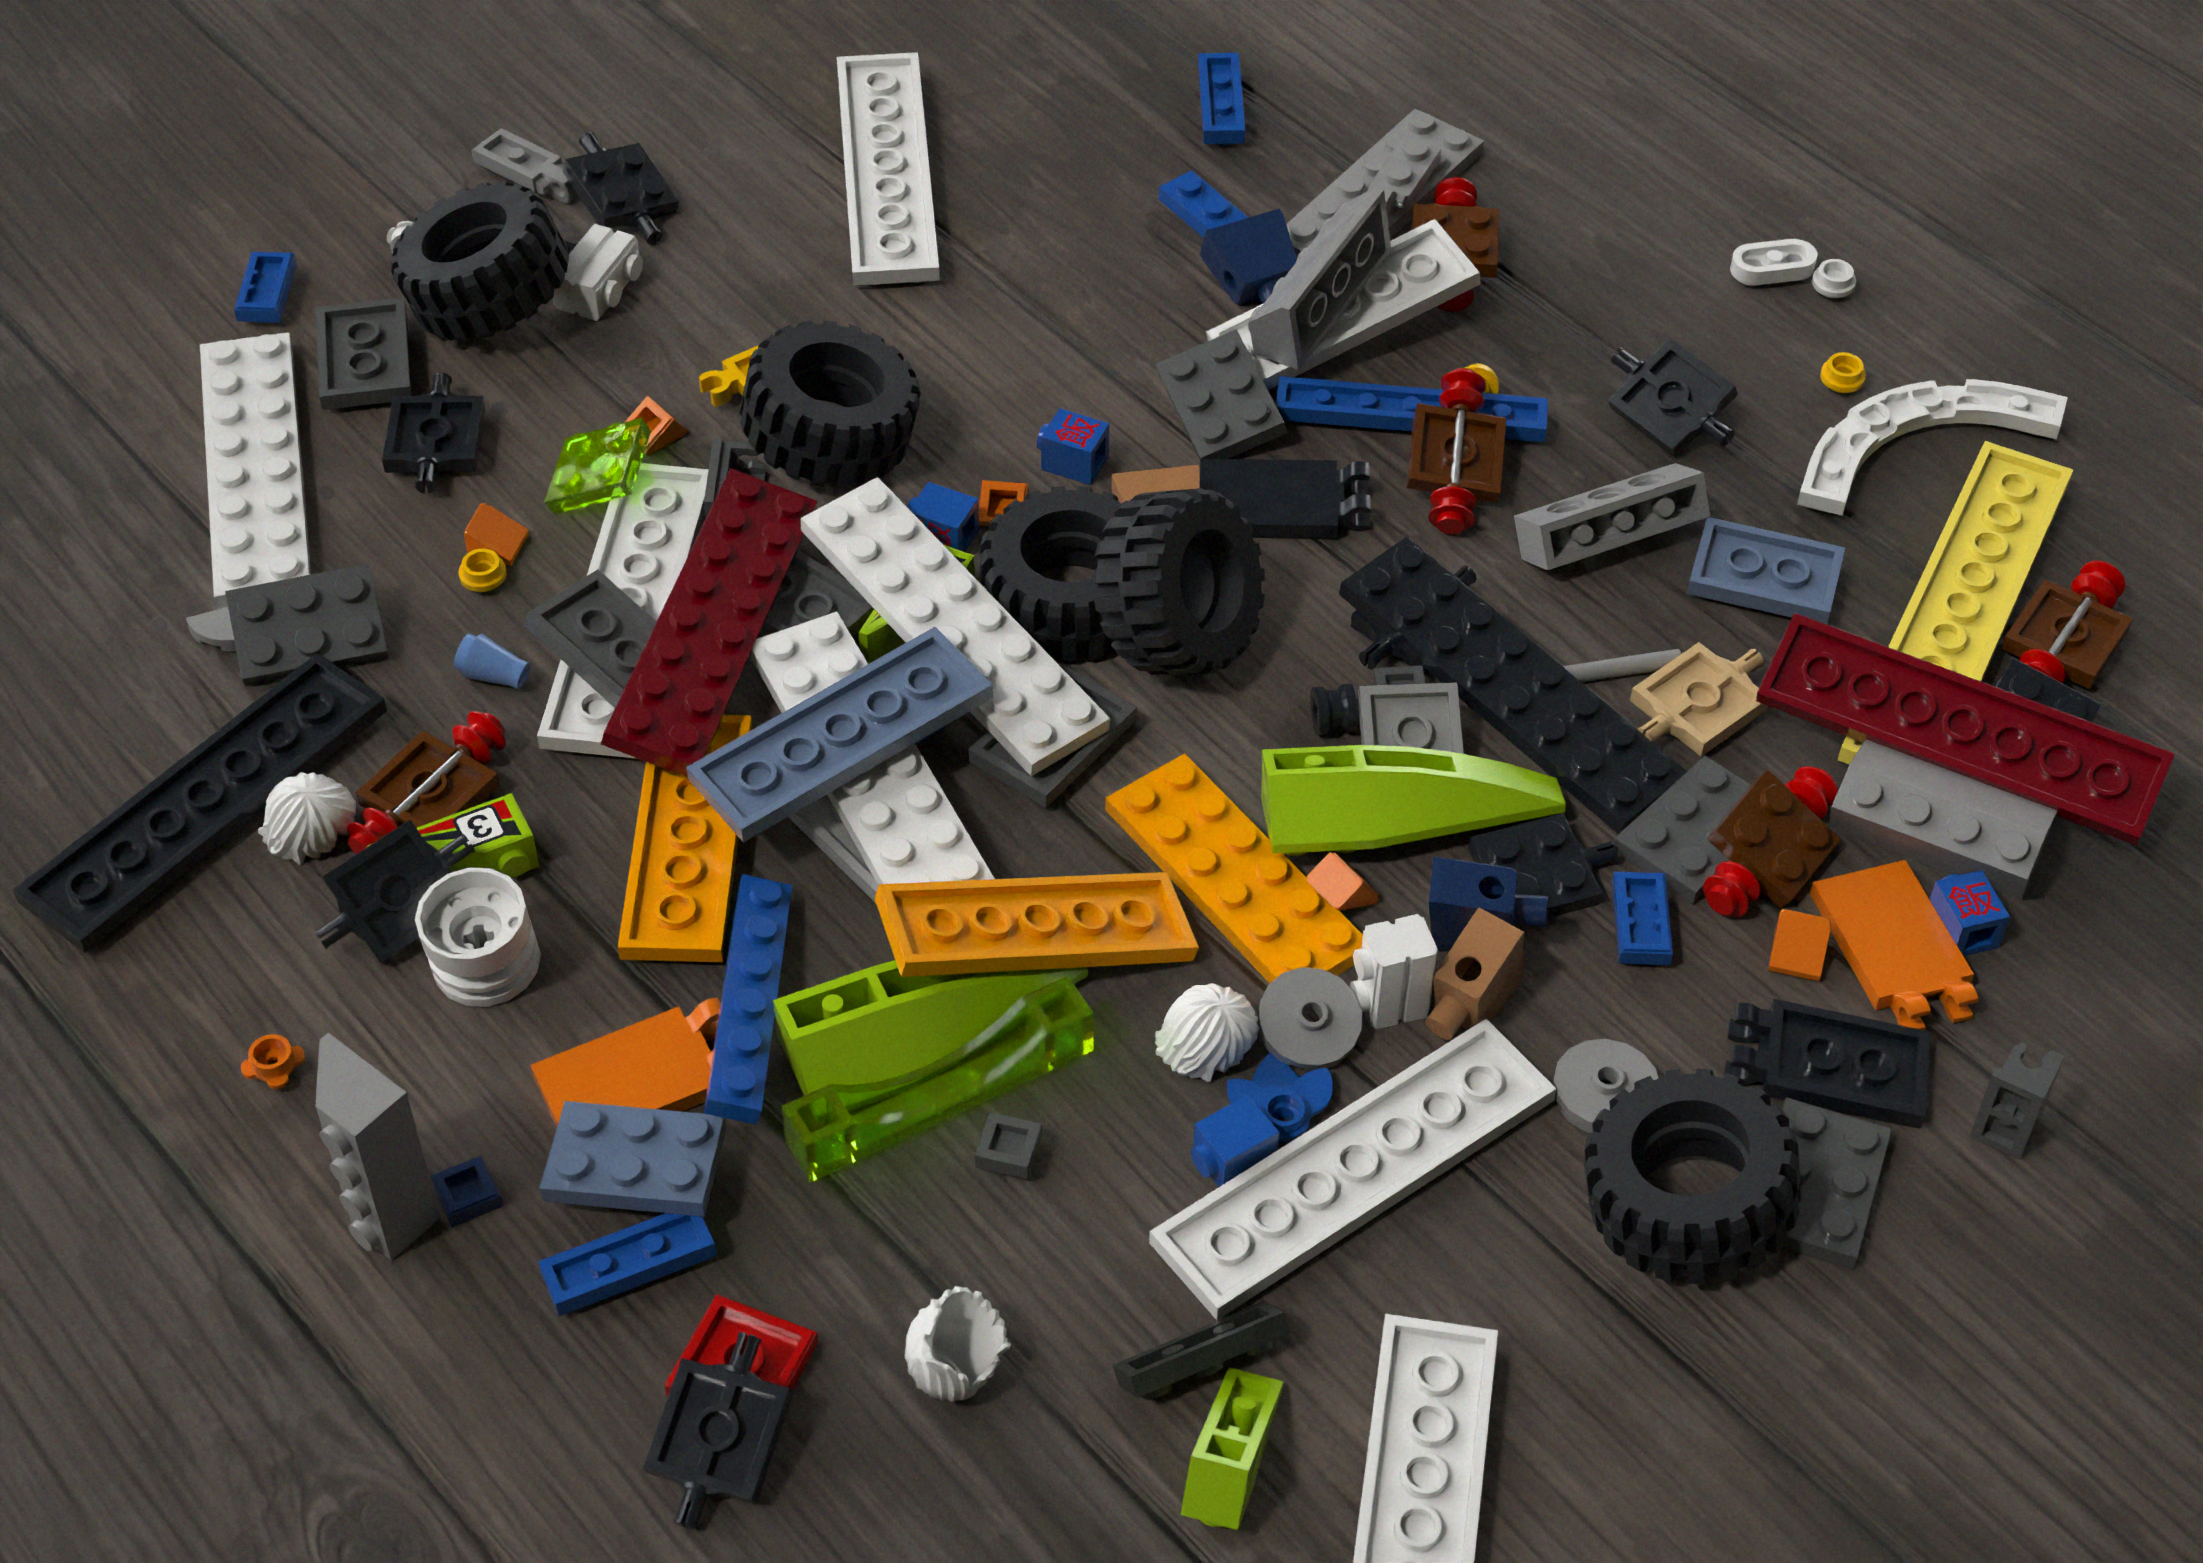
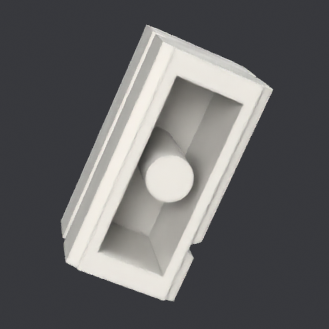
[553,224,643,321]
[1350,914,1438,1030]

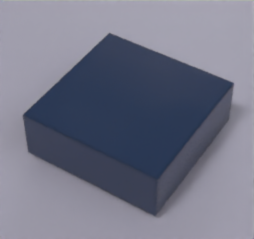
[430,1155,503,1227]

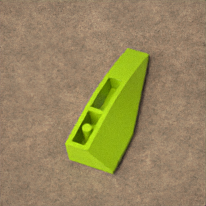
[1261,745,1566,856]
[773,960,1088,1118]

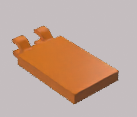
[1810,860,1979,1030]
[530,997,720,1127]

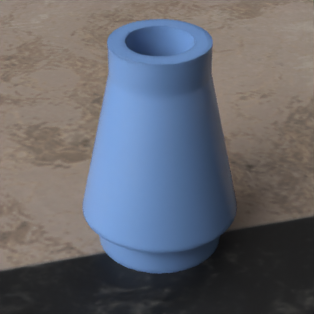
[454,633,530,689]

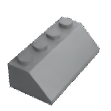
[1248,187,1391,371]
[1829,739,2057,900]
[315,1033,440,1261]

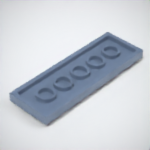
[686,627,994,842]

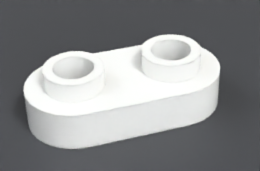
[1730,239,1817,286]

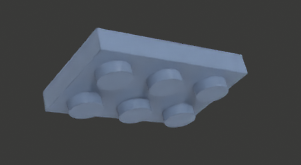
[1687,517,1846,624]
[539,1101,726,1217]

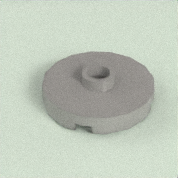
[1257,967,1362,1071]
[1552,1039,1659,1133]

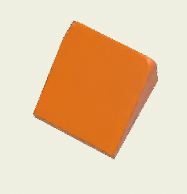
[618,395,689,456]
[979,480,1030,527]
[464,503,529,566]
[1306,852,1379,910]
[1768,909,1832,981]

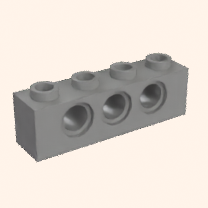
[1514,463,1710,570]

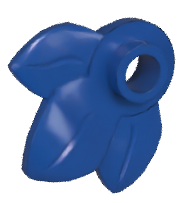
[1227,1053,1333,1143]

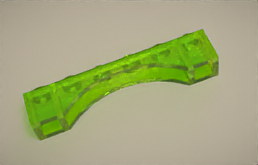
[781,976,1094,1182]

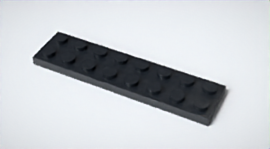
[1339,536,1688,834]
[13,653,387,953]

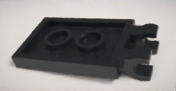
[1200,459,1371,538]
[1724,999,1930,1129]

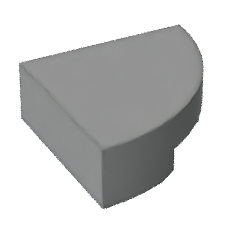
[186,607,236,652]

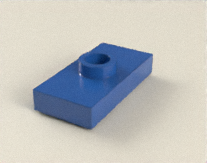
[234,252,297,323]
[1612,872,1673,965]

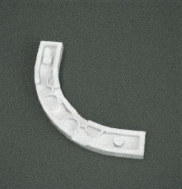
[1797,379,2068,516]

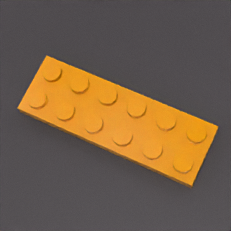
[618,715,753,962]
[1105,753,1363,984]
[874,872,1199,977]

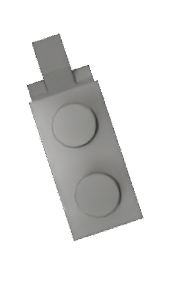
[471,128,578,203]
[1368,136,1442,218]

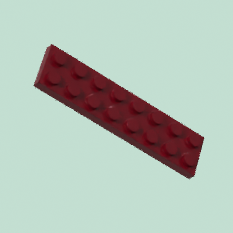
[601,468,818,777]
[1756,612,2175,846]

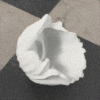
[258,772,356,865]
[1155,983,1260,1082]
[905,1286,1011,1402]

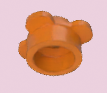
[241,1034,305,1089]

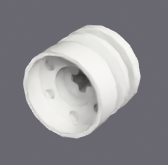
[415,868,541,1007]

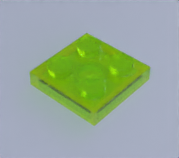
[544,418,651,514]

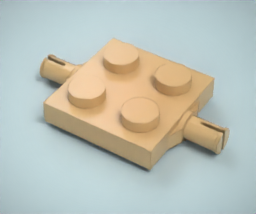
[1630,642,1768,757]

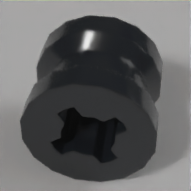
[1310,683,1358,735]

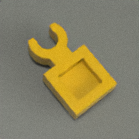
[699,345,759,407]

